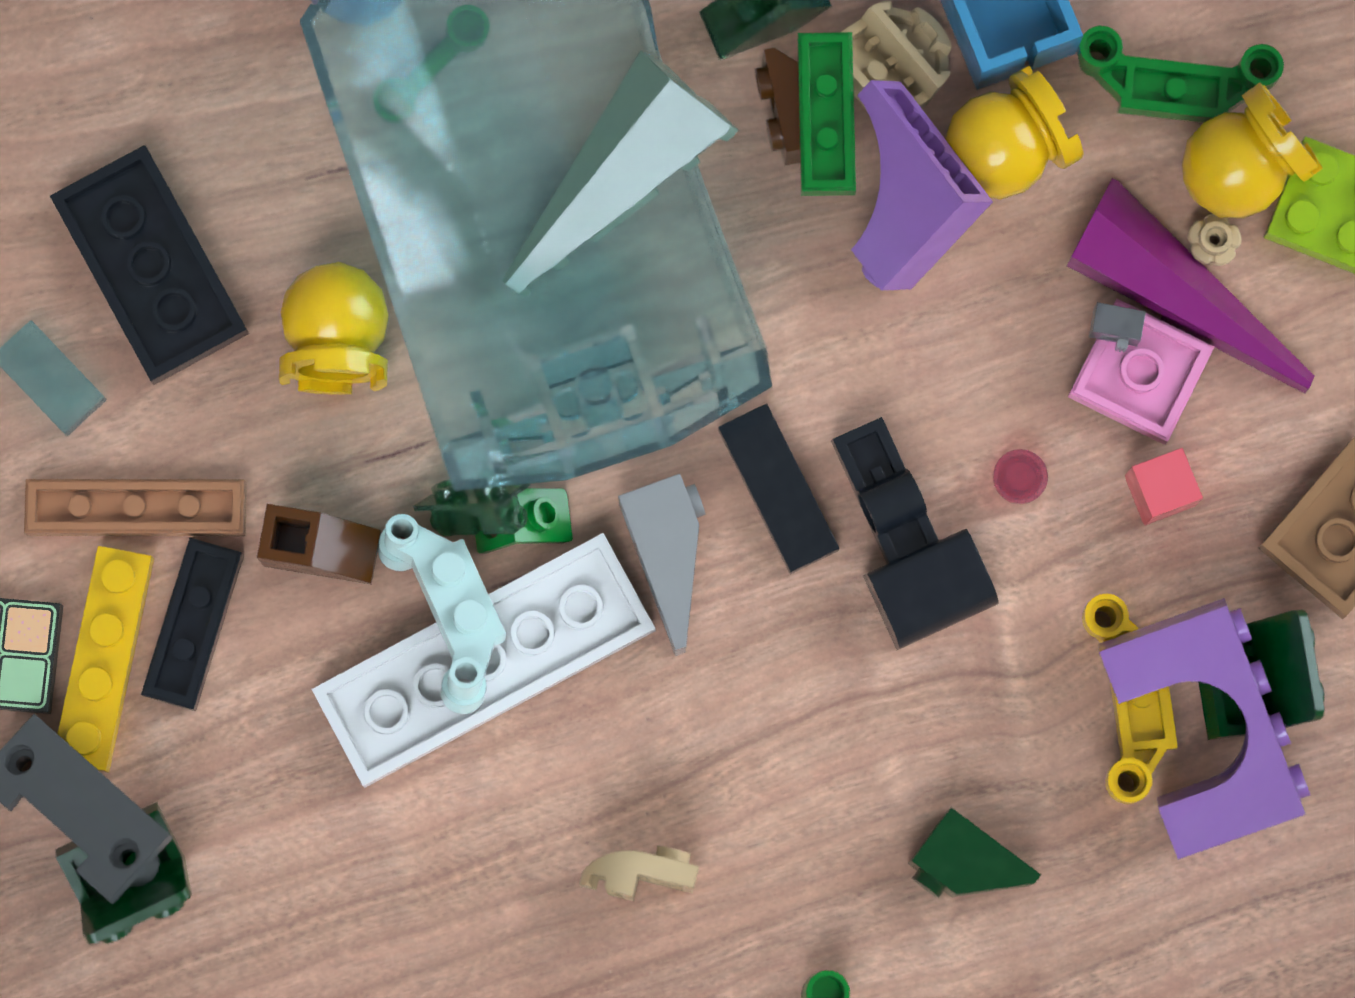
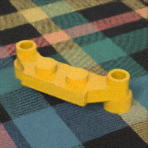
[1082,593,1178,804]

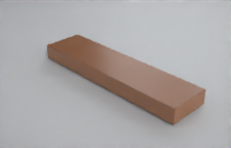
[24,479,246,536]

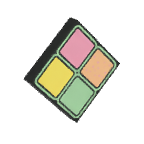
[0,598,64,714]

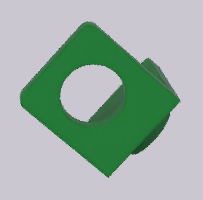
[471,488,573,554]

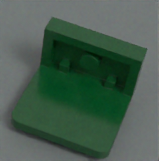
[1198,609,1325,740]
[55,802,192,944]

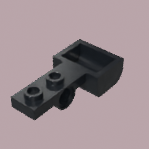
[831,417,999,650]

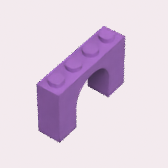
[1099,598,1310,859]

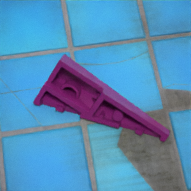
[1067,178,1314,393]

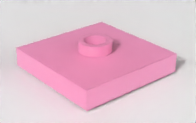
[1068,299,1214,445]

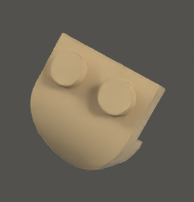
[841,1,952,111]
[579,845,699,901]

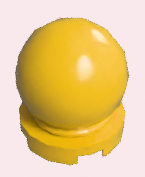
[945,65,1084,200]
[1182,82,1323,218]
[279,262,389,395]

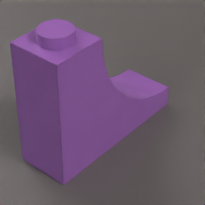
[851,80,993,291]

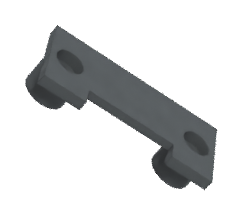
[0,714,173,904]

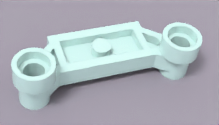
[378,514,506,714]

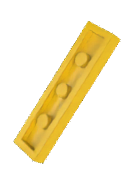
[58,546,154,773]

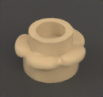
[1188,214,1241,266]

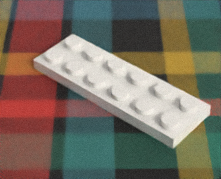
[312,533,656,788]

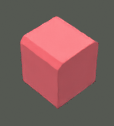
[1125,447,1203,525]

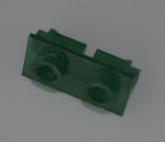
[413,476,530,536]

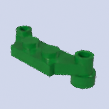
[1077,26,1284,123]

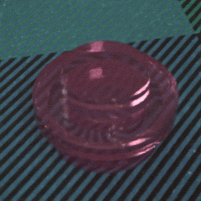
[993,449,1048,504]

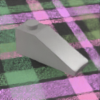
[618,474,705,656]

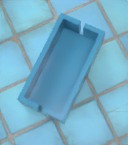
[940,0,1083,90]

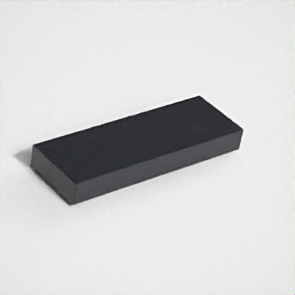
[718,404,840,575]
[141,538,244,711]

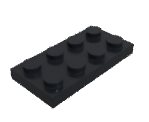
[50,145,249,385]

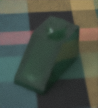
[699,0,832,59]

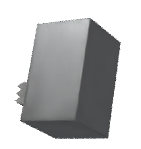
[1089,302,1146,353]

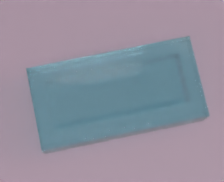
[0,320,107,437]

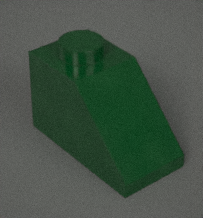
[908,807,1041,898]

